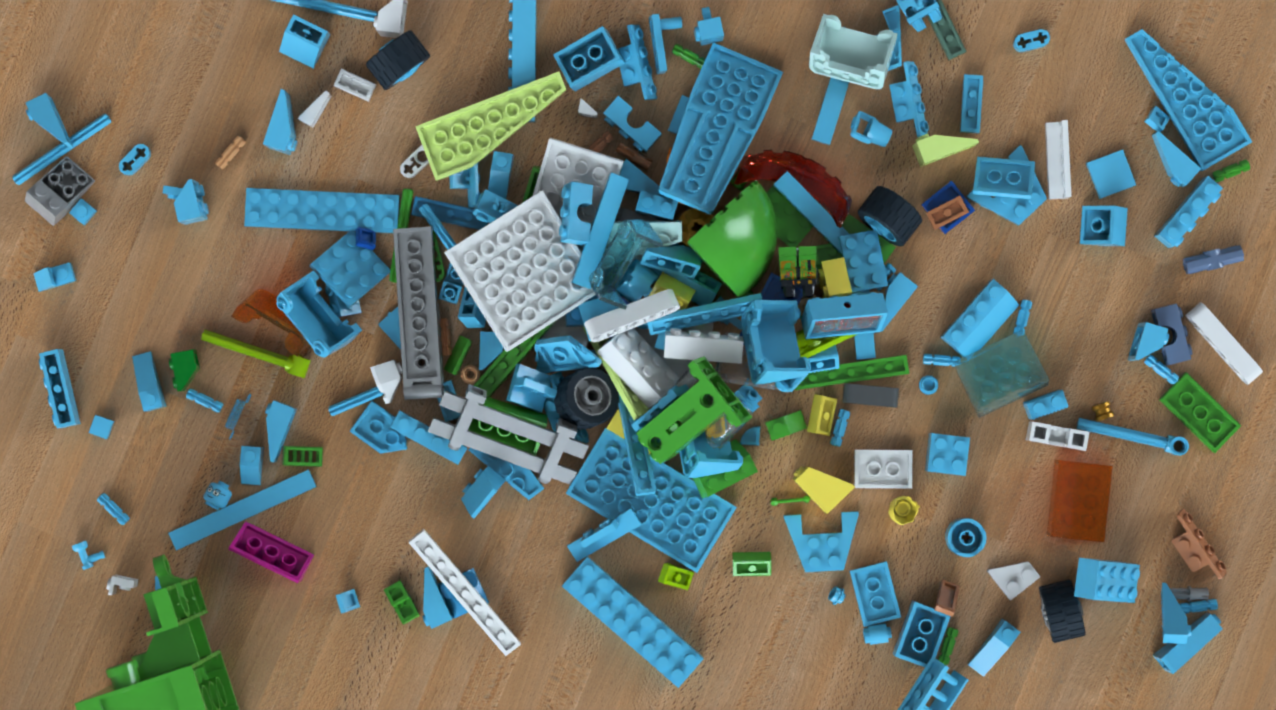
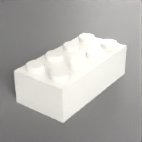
[597,328,680,409]

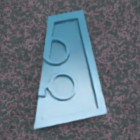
[631,384,689,432]

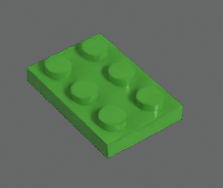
[767,186,813,247]

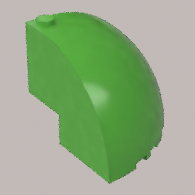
[687,179,778,298]

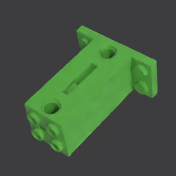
[636,356,753,464]

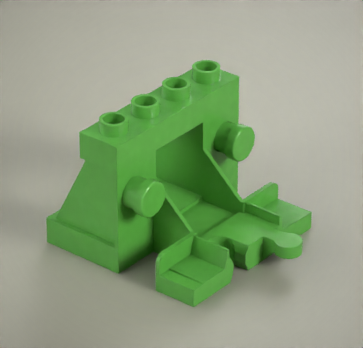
[75,554,239,710]

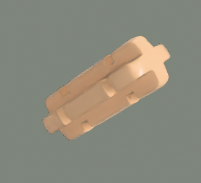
[215,136,246,169]

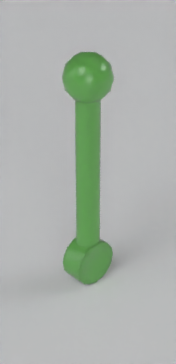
[770,495,810,506]

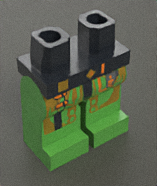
[778,246,816,299]

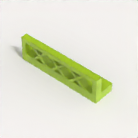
[796,328,859,358]

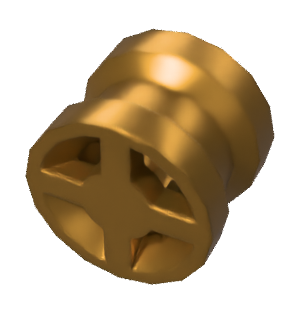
[1091,401,1115,421]

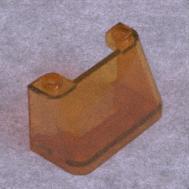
[231,289,311,358]

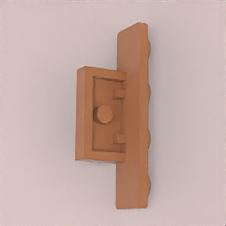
[1171,509,1226,580]

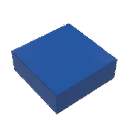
[355,227,376,250]

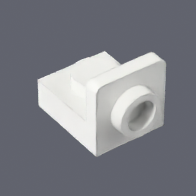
[107,574,139,596]

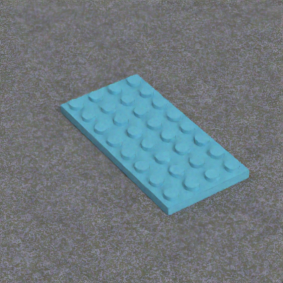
[566,428,737,573]

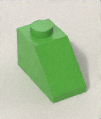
[765,410,807,441]

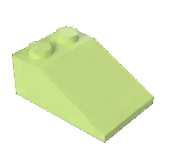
[912,134,979,167]

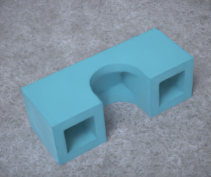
[603,96,662,153]
[559,182,593,245]

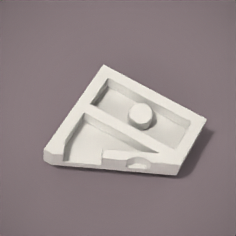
[987,561,1040,601]

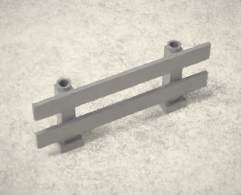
[428,384,589,485]

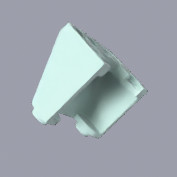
[809,14,898,89]

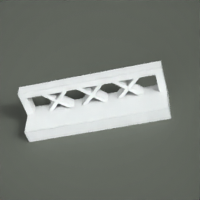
[1045,120,1072,200]

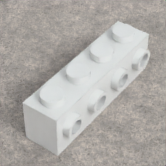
[664,328,744,364]

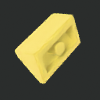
[807,394,837,436]

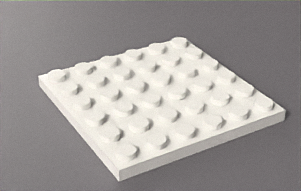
[444,190,604,352]

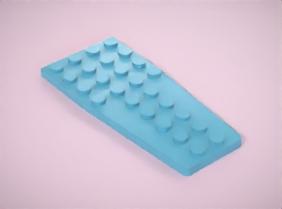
[658,42,783,214]

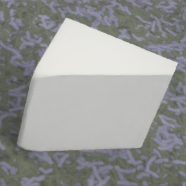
[578,99,598,118]

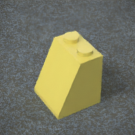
[793,466,855,514]

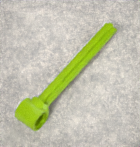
[201,329,311,378]

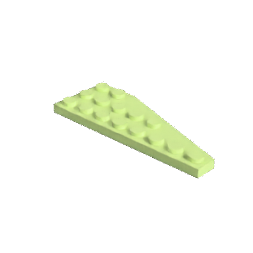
[415,72,566,181]

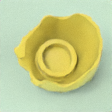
[888,496,920,525]

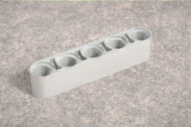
[584,289,680,342]
[1185,302,1263,385]

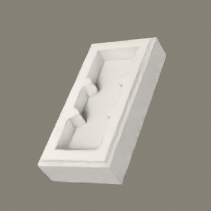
[333,68,377,102]

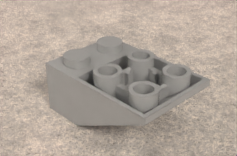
[25,156,95,226]

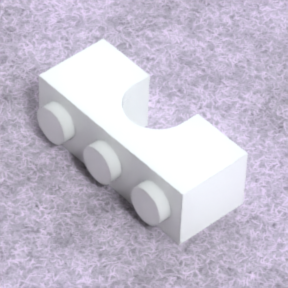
[1025,421,1090,451]

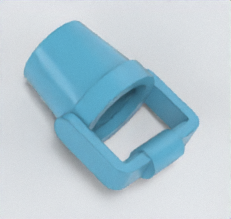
[850,111,892,147]

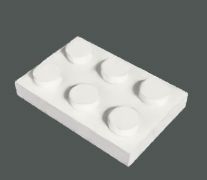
[854,450,913,489]

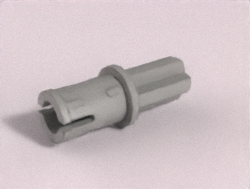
[1170,586,1209,601]

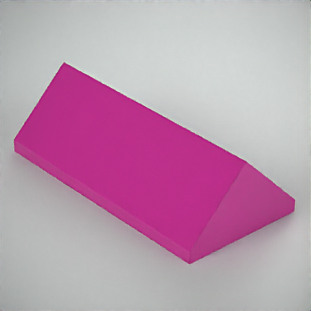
[228,521,314,583]

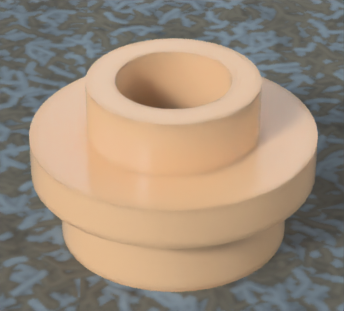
[461,365,480,384]

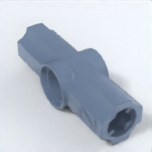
[1183,245,1244,274]

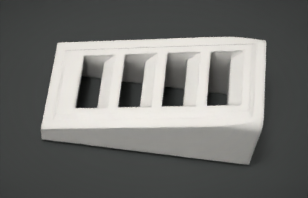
[297,91,332,128]

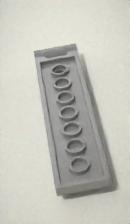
[393,226,444,400]

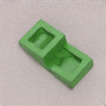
[383,580,421,625]

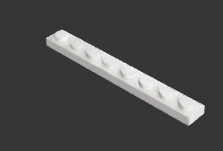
[408,529,521,656]

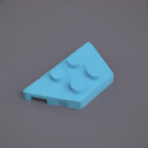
[535,335,602,373]

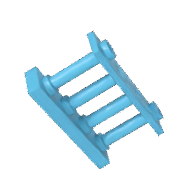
[898,656,969,710]

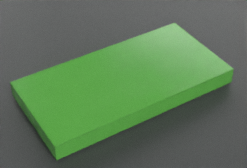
[1158,372,1241,453]

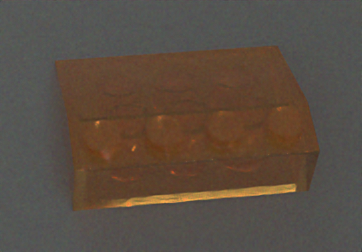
[1047,460,1113,542]

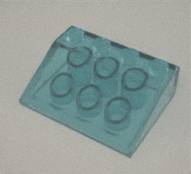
[953,330,1049,418]

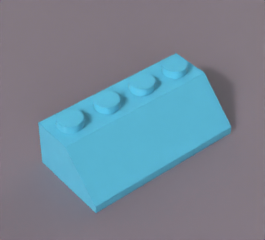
[940,279,1019,362]

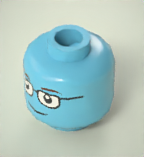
[203,480,232,510]

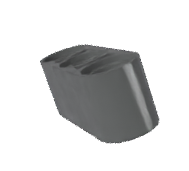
[842,383,899,408]

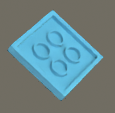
[309,230,390,308]

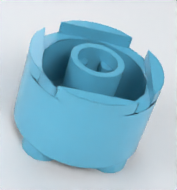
[614,259,658,303]
[945,518,987,557]

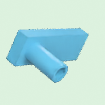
[648,14,682,74]

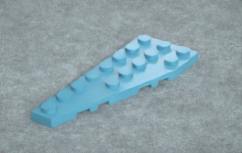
[1124,29,1252,171]

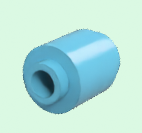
[863,623,892,645]

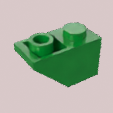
[169,349,200,392]

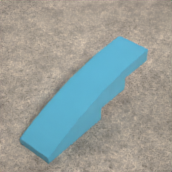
[811,77,849,145]

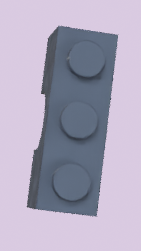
[1151,304,1193,365]

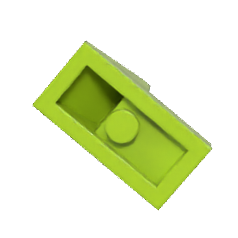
[658,563,694,590]

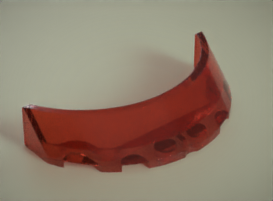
[734,149,852,228]

